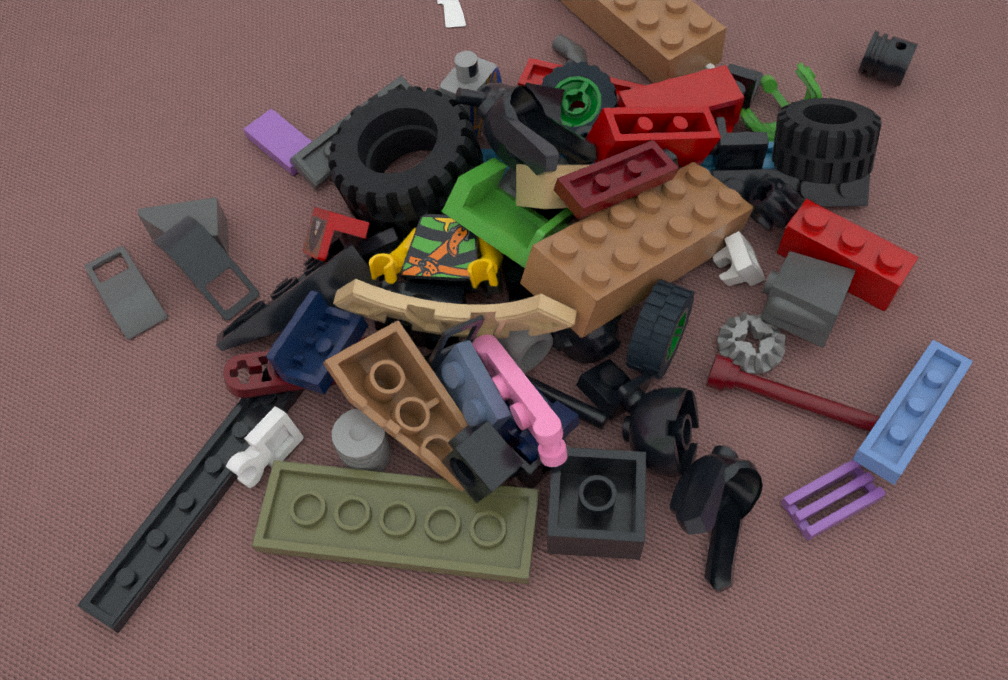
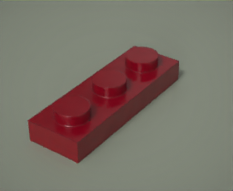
[553,140,679,220]

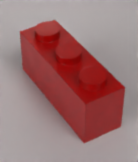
[618,65,744,126]
[586,106,721,167]
[777,198,919,312]

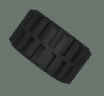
[772,98,882,184]

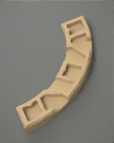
[333,279,577,339]

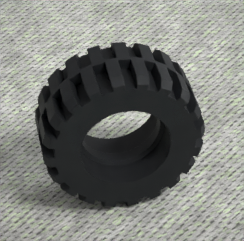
[328,86,484,237]

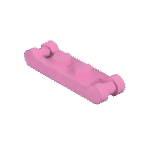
[472,335,568,467]

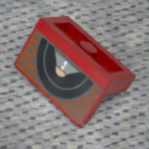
[303,207,369,262]

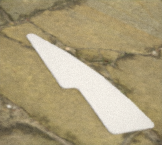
[437,0,466,28]

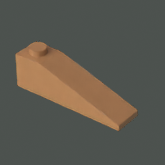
[323,320,475,492]

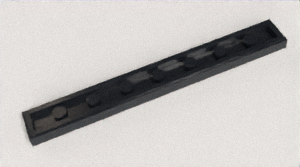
[77,366,305,633]

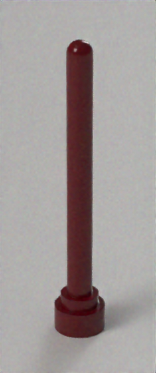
[706,354,881,431]

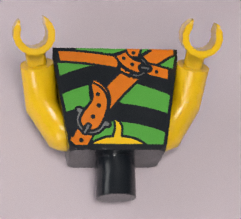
[369,197,503,294]

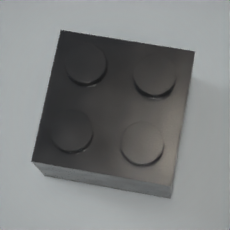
[547,447,646,560]

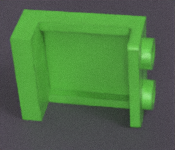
[442,157,573,268]

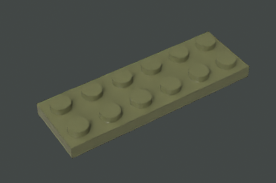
[252,460,539,584]

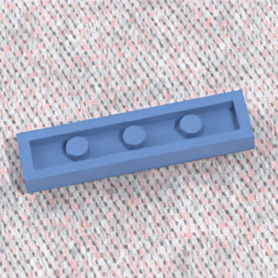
[852,340,973,485]

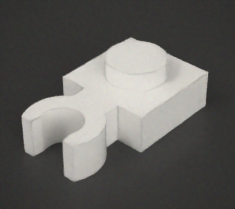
[226,406,305,489]

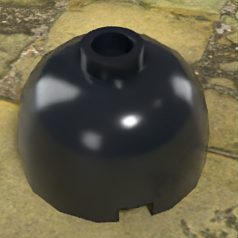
[622,387,699,477]

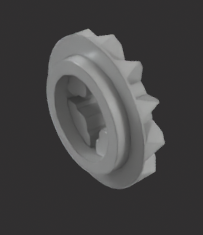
[717,311,786,374]

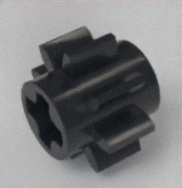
[749,178,800,231]

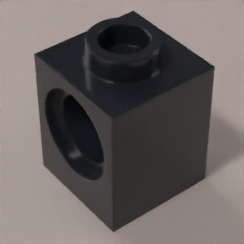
[441,421,524,503]

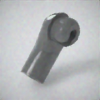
[552,34,588,66]

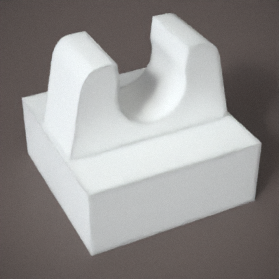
[713,231,766,286]

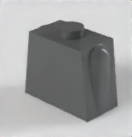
[760,251,856,348]

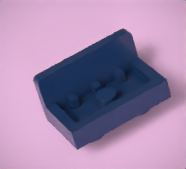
[267,290,368,395]

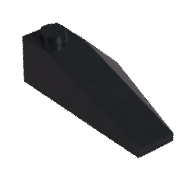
[216,233,382,351]

